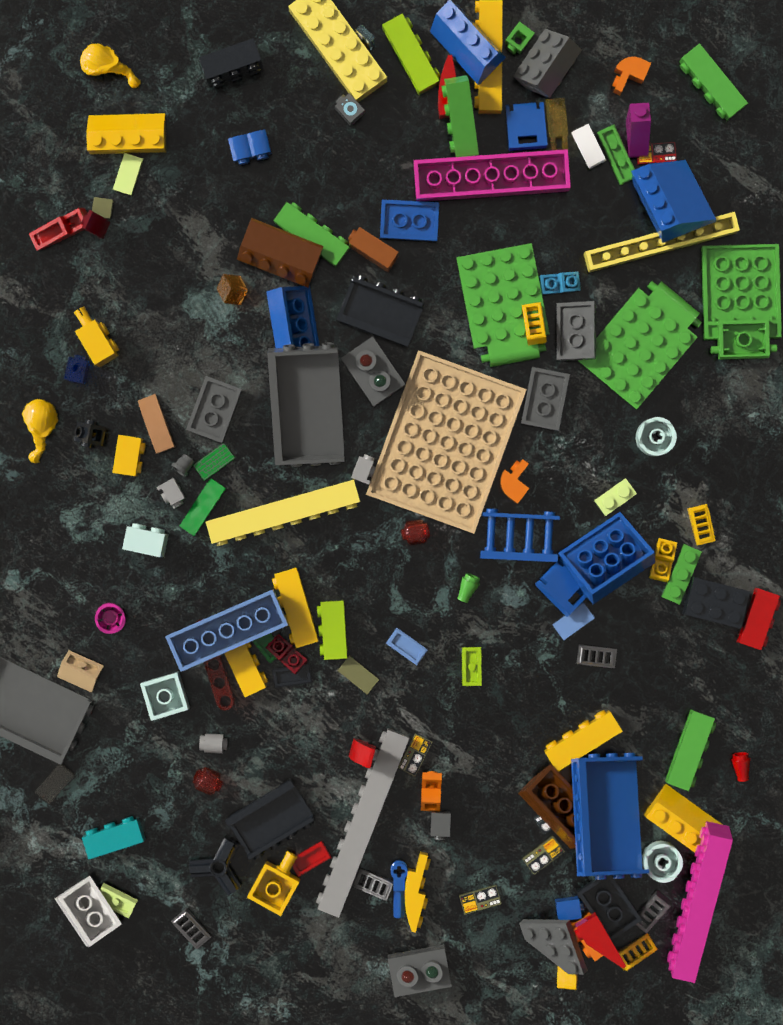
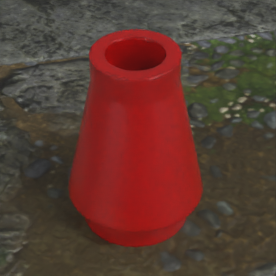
[731,752,751,782]

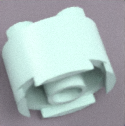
[636,417,677,456]
[642,841,683,883]

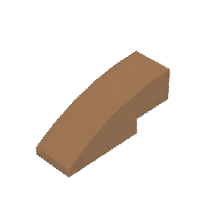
[138,394,175,454]

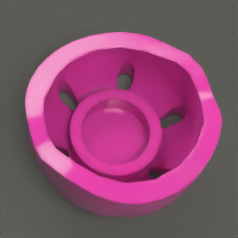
[95,603,125,634]

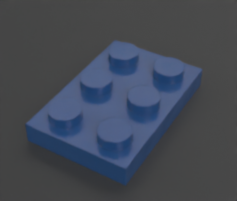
[380,200,439,242]

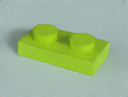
[462,647,482,686]

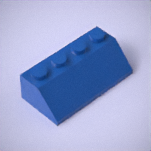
[430,0,506,85]
[266,286,319,348]

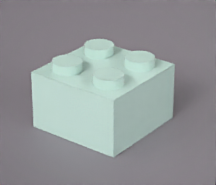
[122,523,169,557]
[140,671,190,721]

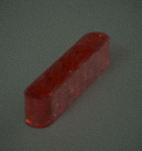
[197,619,235,710]

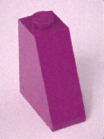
[626,103,651,158]

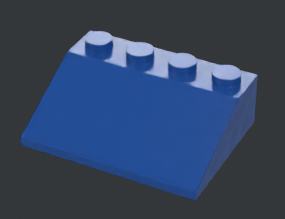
[631,160,716,243]
[558,512,655,604]

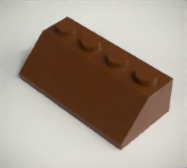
[237,218,324,288]
[518,764,576,849]

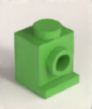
[505,21,535,54]

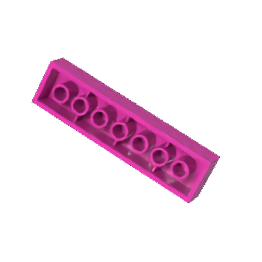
[414,149,571,202]
[667,821,733,983]

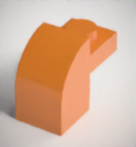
[612,57,651,95]
[500,459,529,504]
[421,771,442,812]

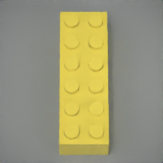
[288,0,387,102]

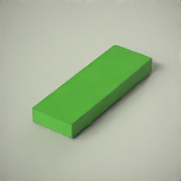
[596,125,635,185]

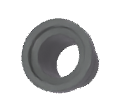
[171,454,195,477]

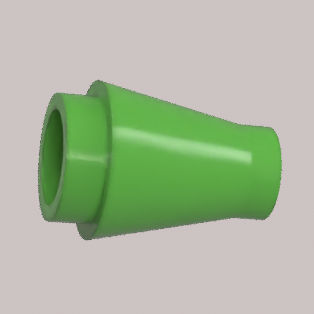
[457,573,480,603]

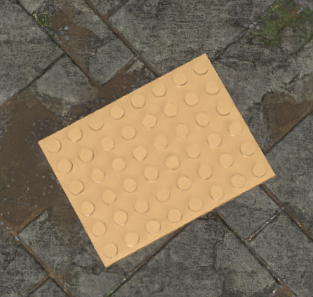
[366,350,527,534]

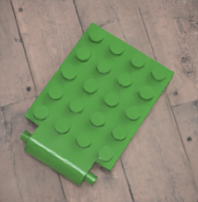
[456,243,550,367]
[701,244,782,359]
[578,281,702,409]

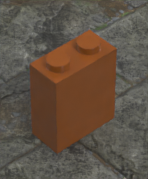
[348,227,399,272]

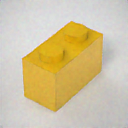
[112,435,146,477]

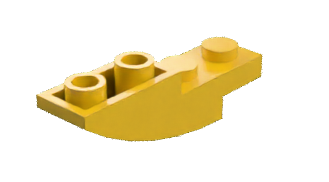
[405,851,431,933]

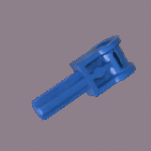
[391,860,408,918]

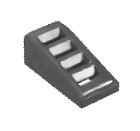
[577,645,617,668]
[352,868,393,901]
[636,890,672,934]
[171,908,212,949]

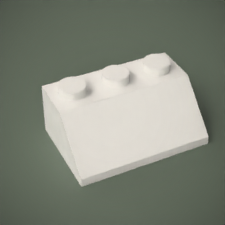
[55,876,122,947]

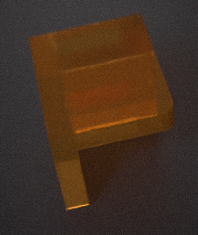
[217,274,248,305]

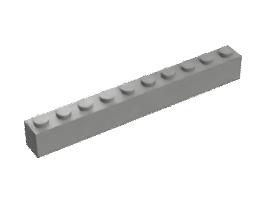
[316,728,409,918]

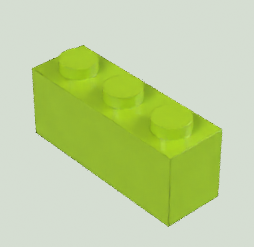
[317,600,347,660]

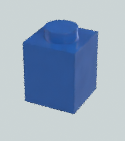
[555,896,585,920]

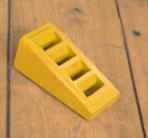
[522,302,547,345]
[687,504,715,546]
[618,933,658,971]

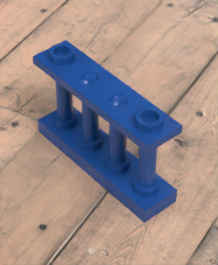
[480,509,560,562]

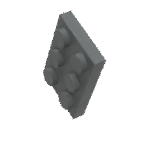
[557,301,596,361]
[521,367,570,431]
[186,376,242,443]

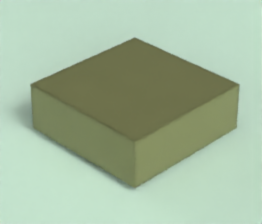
[92,197,114,220]

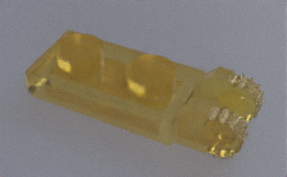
[545,98,568,150]

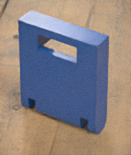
[505,102,548,151]
[535,558,587,617]

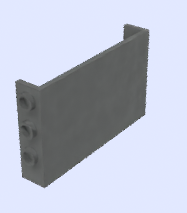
[267,342,345,467]
[0,657,94,765]

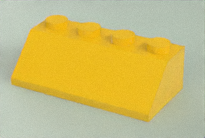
[86,113,166,154]
[643,784,723,852]

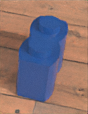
[228,130,272,165]

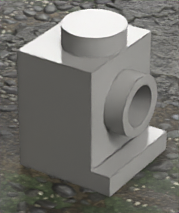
[351,454,376,485]
[157,478,186,509]

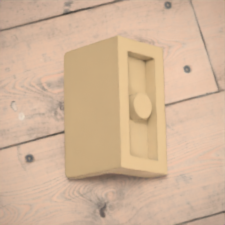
[57,650,103,692]

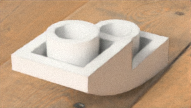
[571,124,606,169]

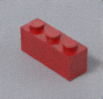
[737,588,781,650]

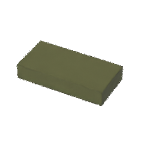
[337,655,379,694]

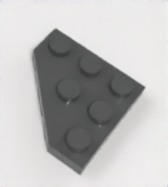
[519,919,588,975]

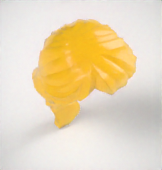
[80,43,141,88]
[22,399,58,464]

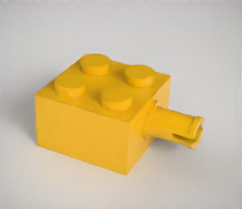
[74,306,119,368]
[247,851,300,916]

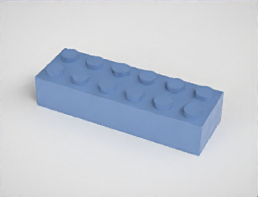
[165,589,289,672]

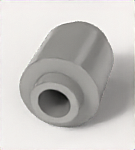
[199,734,228,754]

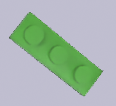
[661,544,702,605]

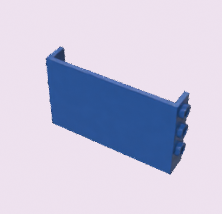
[571,753,649,880]

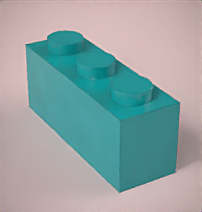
[82,816,146,859]

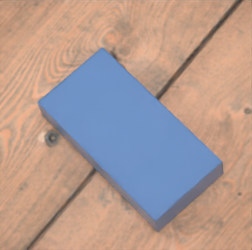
[552,602,594,640]
[386,628,428,665]

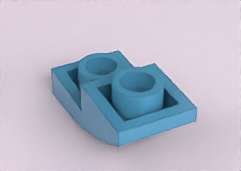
[538,271,581,295]

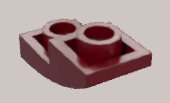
[81,210,110,239]
[265,634,308,675]

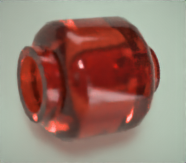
[401,519,430,546]
[193,767,223,795]

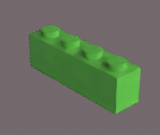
[679,43,748,121]
[441,75,479,157]
[273,202,350,267]
[665,709,716,791]

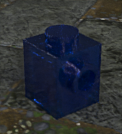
[64,354,90,385]

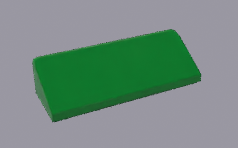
[179,478,227,536]

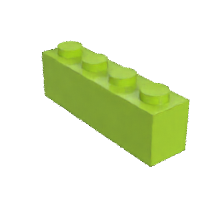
[382,14,441,95]

